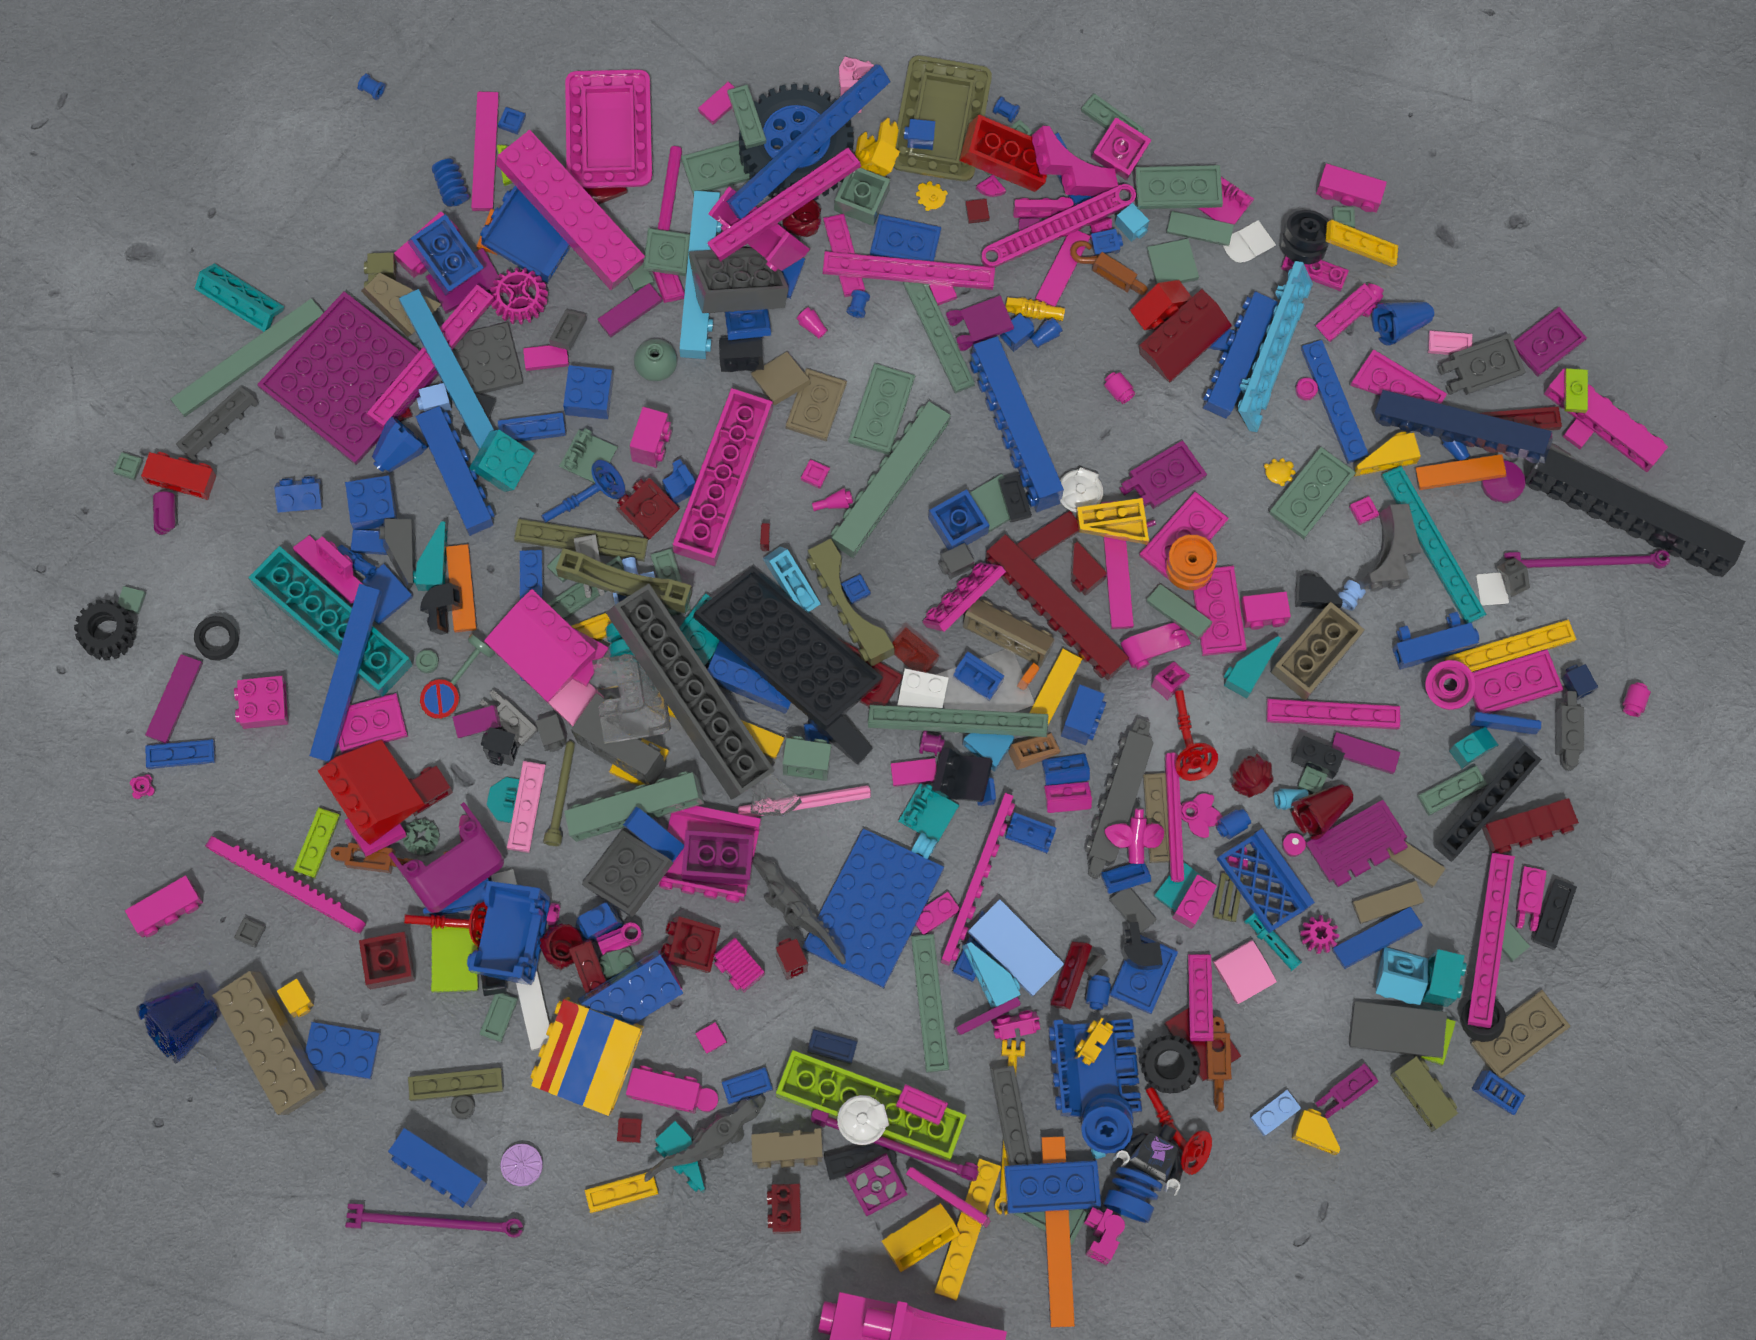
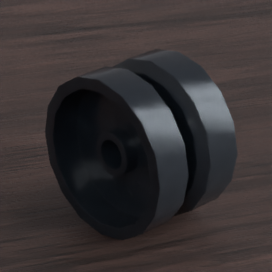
[1280,210,1329,265]

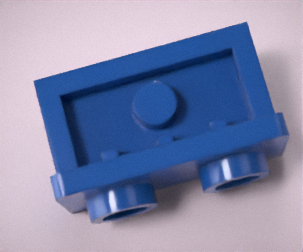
[274,476,322,513]

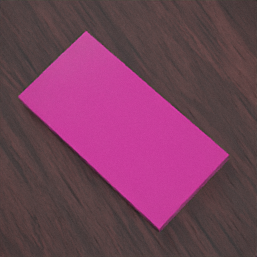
[1139,492,1229,581]
[1192,566,1247,656]
[1472,649,1564,714]

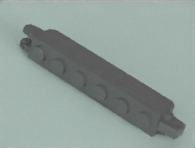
[1085,718,1154,879]

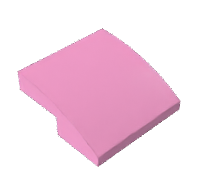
[548,679,604,727]
[1213,940,1277,1004]

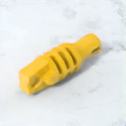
[1005,297,1065,322]

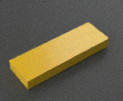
[585,1173,659,1213]

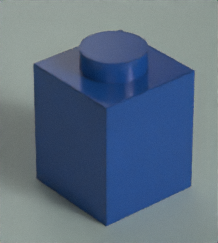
[904,119,935,150]
[1000,313,1034,352]

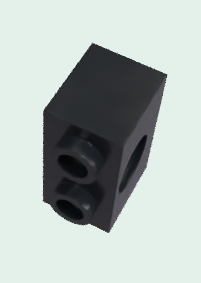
[1291,736,1345,779]

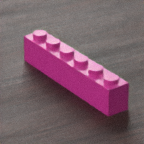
[1544,368,1668,473]

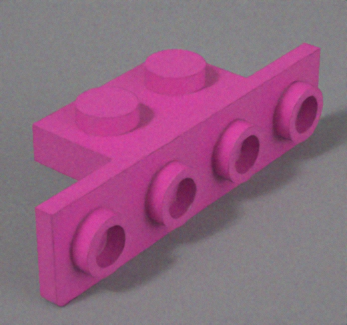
[293,535,362,603]

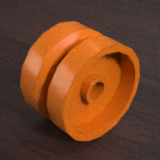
[1166,535,1217,590]

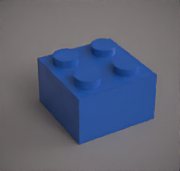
[563,365,614,419]
[345,475,397,530]
[928,489,990,551]
[1061,685,1107,745]

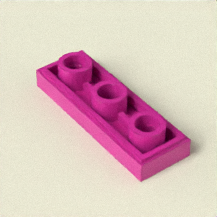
[1281,256,1349,291]

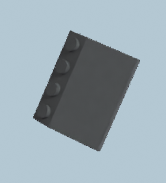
[689,248,789,313]

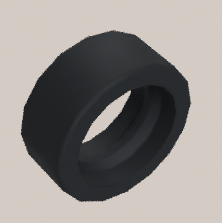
[194,616,239,661]
[1461,999,1506,1042]

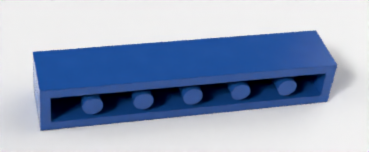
[1203,291,1278,419]
[415,406,495,536]

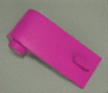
[1121,623,1191,670]

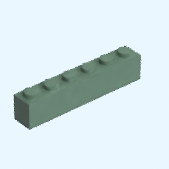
[564,772,704,842]

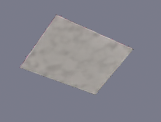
[936,649,1035,734]

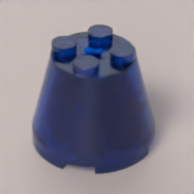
[136,982,218,1064]

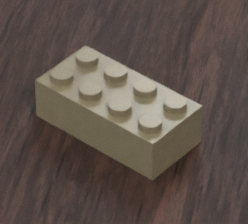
[1271,602,1365,701]

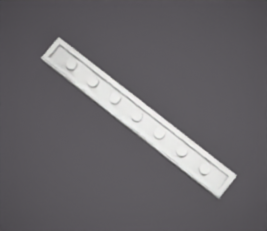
[491,869,550,1051]

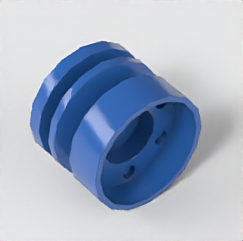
[1103,1167,1163,1223]

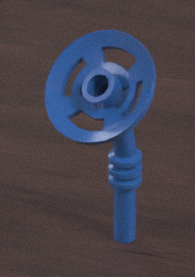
[541,460,625,523]

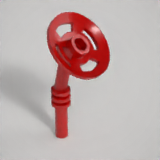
[1175,690,1218,781]
[404,902,488,947]
[1146,1087,1212,1175]

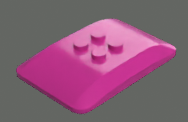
[565,70,652,188]

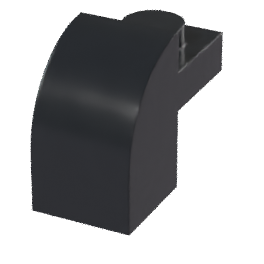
[420,583,463,635]
[1121,922,1163,970]

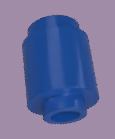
[1216,808,1251,839]
[1085,975,1111,1010]

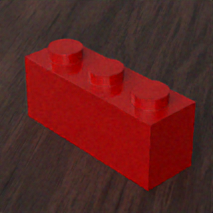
[141,452,216,500]

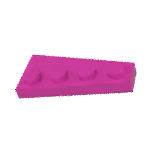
[1350,349,1447,404]

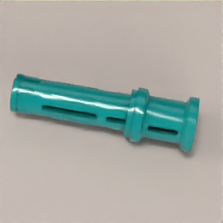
[1244,913,1302,972]

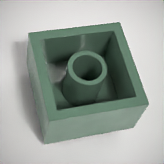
[834,168,890,226]
[783,736,831,781]

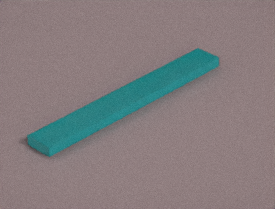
[1381,466,1487,624]

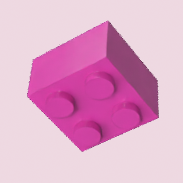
[1091,118,1151,180]
[630,407,672,468]

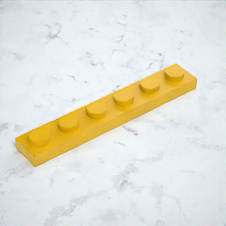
[934,1159,1001,1301]

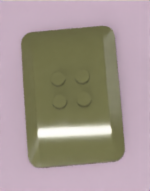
[893,56,992,182]

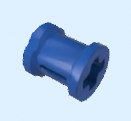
[357,73,386,100]
[993,96,1020,123]
[846,290,870,318]

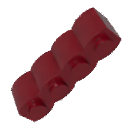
[1482,798,1579,854]

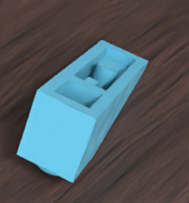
[762,546,821,613]
[962,942,1020,1008]

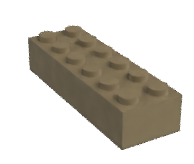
[212,971,326,1115]

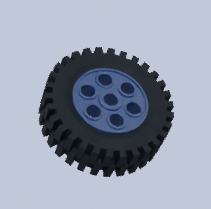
[739,84,854,201]

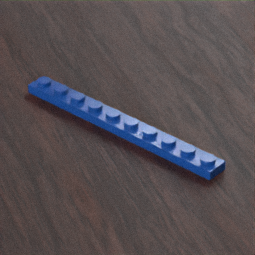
[726,64,891,219]

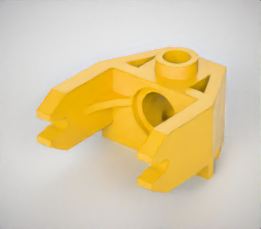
[855,118,900,177]

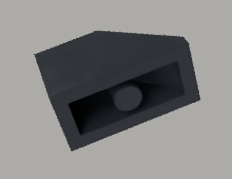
[1295,573,1343,609]

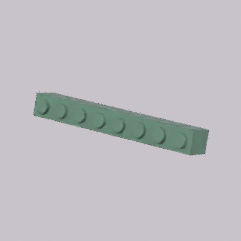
[831,401,951,558]

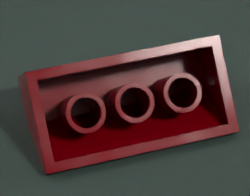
[1139,289,1232,383]

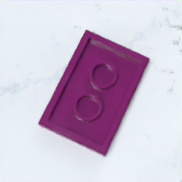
[425,248,500,314]
[1513,307,1587,377]

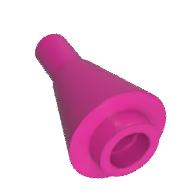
[812,487,853,511]

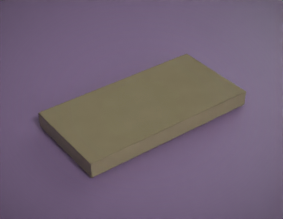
[1470,990,1571,1079]

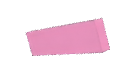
[507,761,546,853]

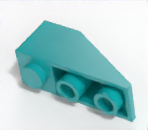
[655,1121,705,1193]

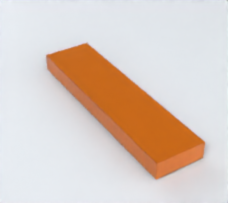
[1415,454,1506,490]
[446,544,477,633]

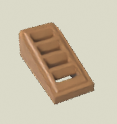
[1009,733,1060,770]

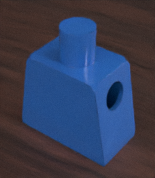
[575,902,624,943]

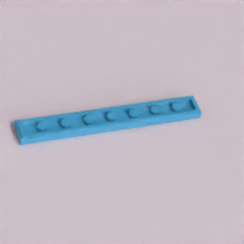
[399,289,494,450]

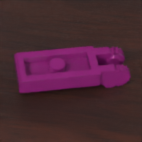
[1315,1063,1379,1119]

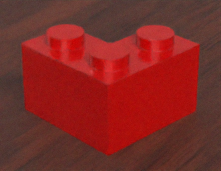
[1130,280,1192,330]

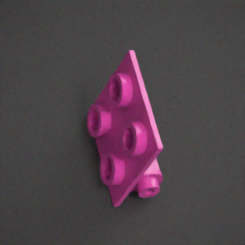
[1197,177,1254,225]

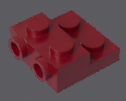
[616,477,680,540]
[660,916,721,973]

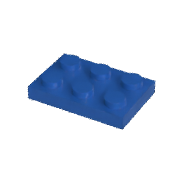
[305,1022,381,1080]

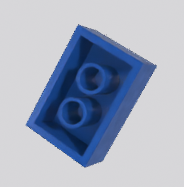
[408,214,484,296]

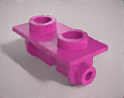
[991,1010,1040,1040]

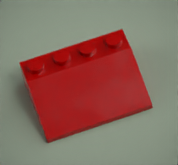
[318,740,425,845]

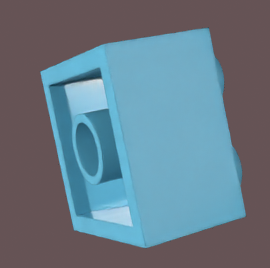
[1376,947,1428,1005]

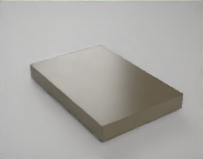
[785,368,847,442]

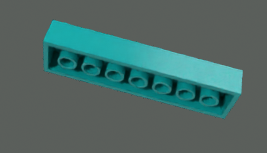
[248,546,413,697]

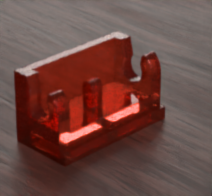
[892,627,939,673]

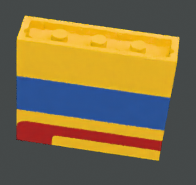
[530,997,645,1116]

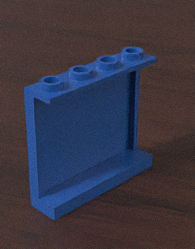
[480,186,571,284]

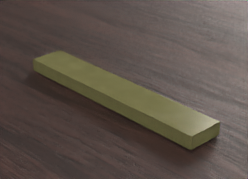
[514,519,648,562]

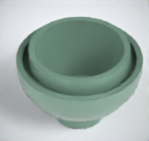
[634,339,677,381]

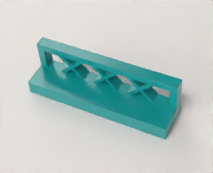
[194,263,284,332]

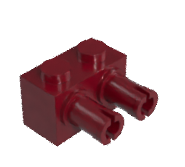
[767,1184,801,1234]

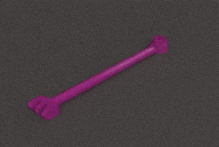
[1504,550,1670,569]
[811,1109,979,1181]
[345,1204,524,1238]

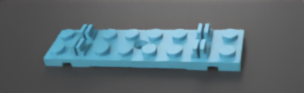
[1238,261,1313,432]

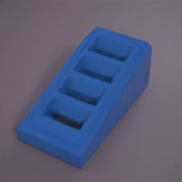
[1472,1071,1525,1115]

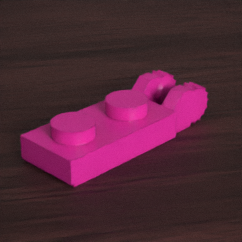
[1013,197,1074,218]
[1516,866,1546,931]

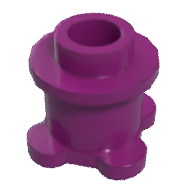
[919,731,945,756]

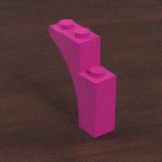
[1032,126,1118,196]

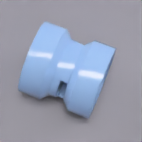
[1338,580,1366,611]

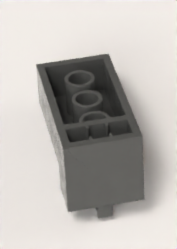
[571,691,666,785]

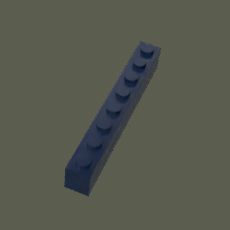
[1375,390,1553,463]

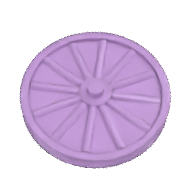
[500,1144,543,1186]

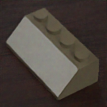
[963,600,1055,667]

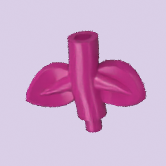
[1104,808,1164,864]

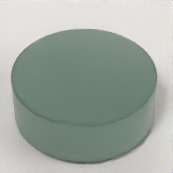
[416,650,439,673]

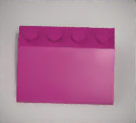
[484,589,596,703]

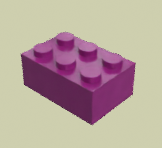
[682,830,754,885]

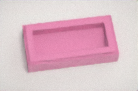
[1428,331,1472,355]

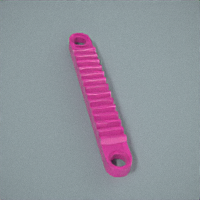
[981,184,1136,268]
[205,836,366,934]

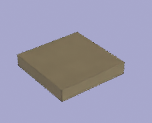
[751,352,811,406]

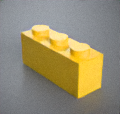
[882,1203,960,1273]

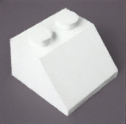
[897,669,949,709]

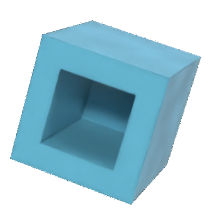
[1115,203,1149,242]

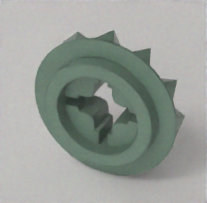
[403,819,439,855]

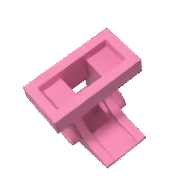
[839,57,874,113]

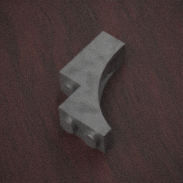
[1359,504,1421,591]

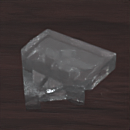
[750,773,802,816]

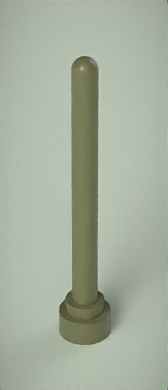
[543,741,575,846]

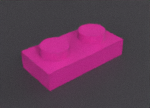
[916,892,960,935]

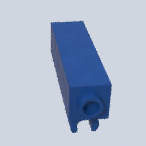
[1392,612,1479,670]

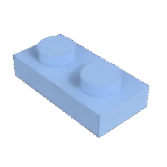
[1250,1090,1301,1136]

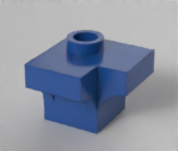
[662,459,697,504]

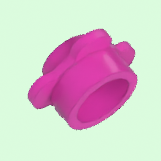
[130,775,155,799]

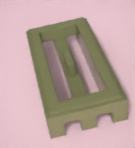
[1213,873,1244,923]

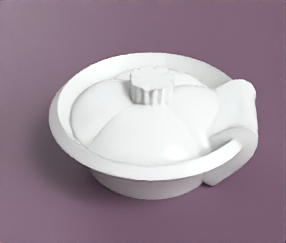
[1060,467,1103,512]
[837,1095,889,1145]

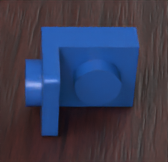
[1090,229,1123,256]

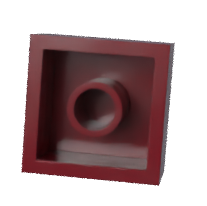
[359,932,415,990]

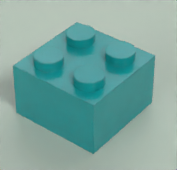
[469,430,535,492]
[1422,949,1467,1007]

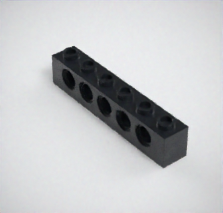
[1434,745,1542,862]

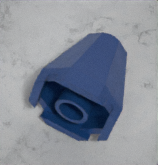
[372,416,428,472]

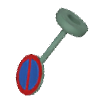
[420,633,495,719]

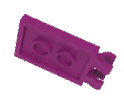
[1119,440,1207,509]

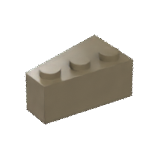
[361,273,441,337]
[751,1128,823,1169]

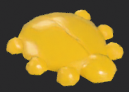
[915,181,948,211]
[1264,458,1295,486]

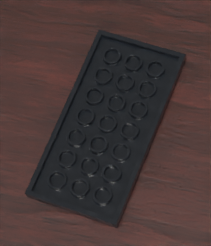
[693,566,883,731]

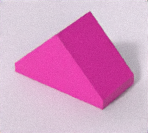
[1151,662,1190,701]

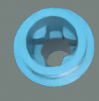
[1274,788,1309,810]

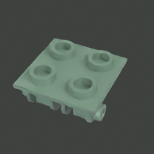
[559,428,618,483]

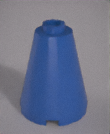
[1372,302,1434,346]

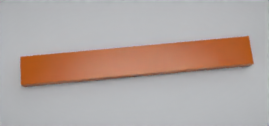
[1041,1137,1075,1328]

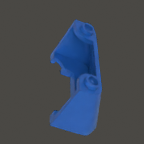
[467,881,550,985]

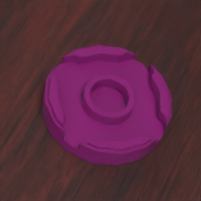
[1481,461,1525,503]

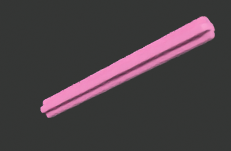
[738,785,871,817]

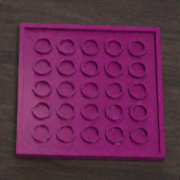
[257,291,439,465]

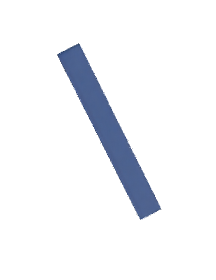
[309,584,382,762]

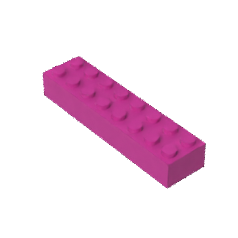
[496,130,645,290]
[673,388,773,566]

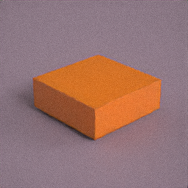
[1017,663,1039,690]

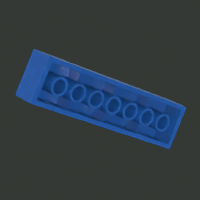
[969,336,1064,513]

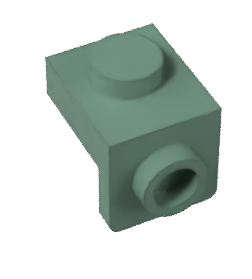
[598,947,636,981]

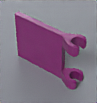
[946,295,1014,351]

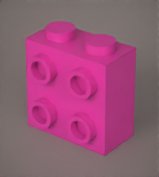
[234,676,288,729]

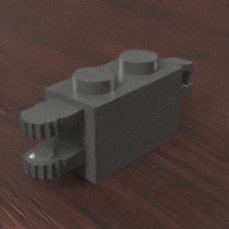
[1555,691,1584,771]

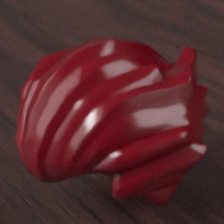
[782,199,821,237]
[1231,754,1274,798]
[540,923,583,970]

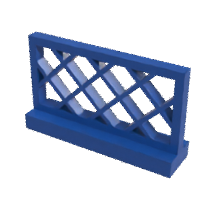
[1217,829,1315,933]

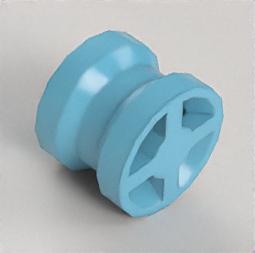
[912,832,938,859]

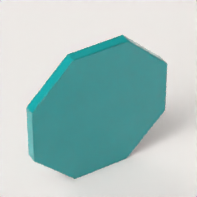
[486,777,520,823]

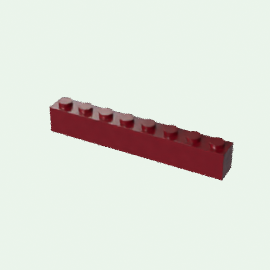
[985,534,1129,681]

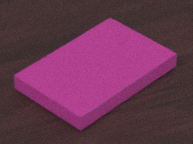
[339,693,408,754]

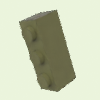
[1391,1056,1458,1132]

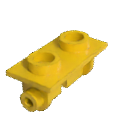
[1074,1018,1114,1066]

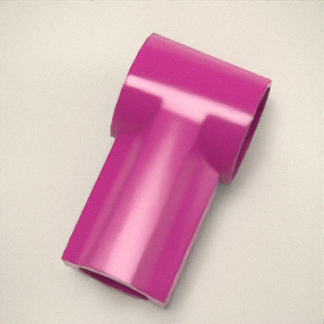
[597,922,643,955]

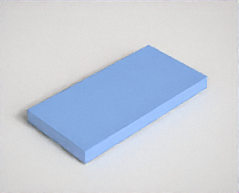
[968,899,1064,996]

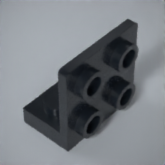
[932,748,993,802]

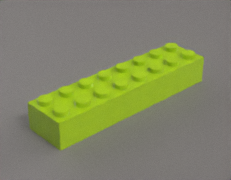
[776,1050,966,1161]

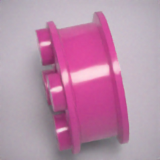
[1426,660,1476,710]

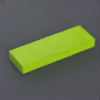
[293,807,341,879]

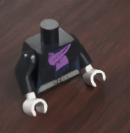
[1113,1124,1183,1196]

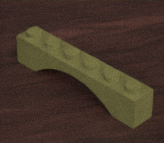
[806,539,894,667]
[556,548,692,614]

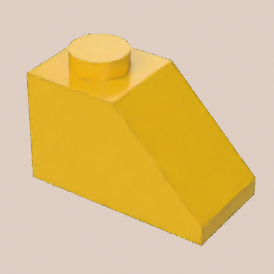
[1292,1109,1340,1155]

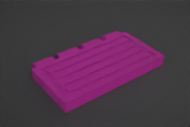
[1306,800,1408,887]

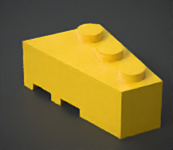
[1076,498,1149,545]

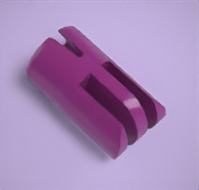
[153,491,176,535]

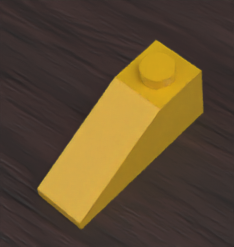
[1354,432,1421,477]

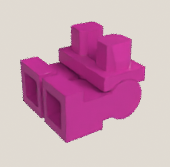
[1084,1207,1125,1266]

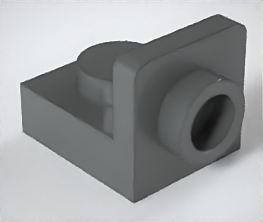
[1497,558,1530,597]

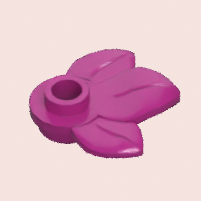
[1181,794,1223,838]

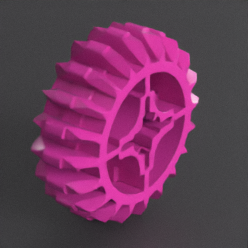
[490,267,548,325]

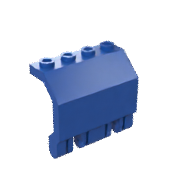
[1048,1019,1142,1117]

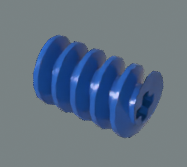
[432,158,469,207]

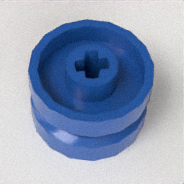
[1081,1093,1134,1154]

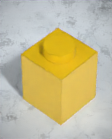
[277,979,314,1018]

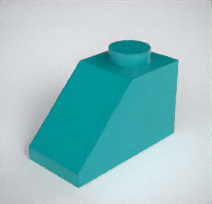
[1449,727,1498,769]

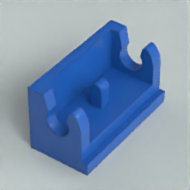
[953,652,1004,701]
[1005,812,1057,854]

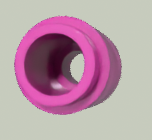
[1104,372,1136,404]
[1623,682,1651,717]

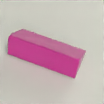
[1044,782,1092,813]

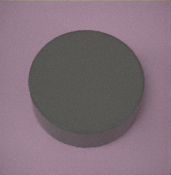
[451,1095,475,1120]

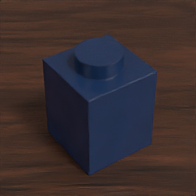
[1561,664,1598,700]

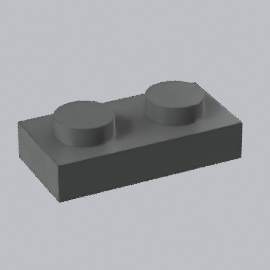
[549,309,586,350]

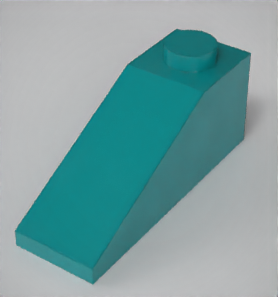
[413,522,448,591]
[1224,636,1282,699]

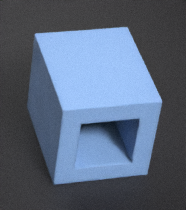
[417,383,452,412]

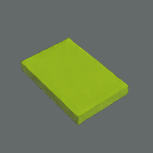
[431,926,478,993]

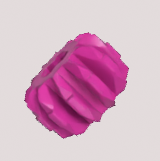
[1300,915,1339,954]

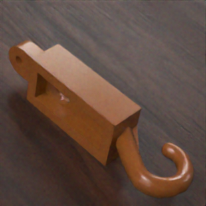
[1070,241,1148,295]
[331,843,414,874]
[1205,1017,1232,1112]

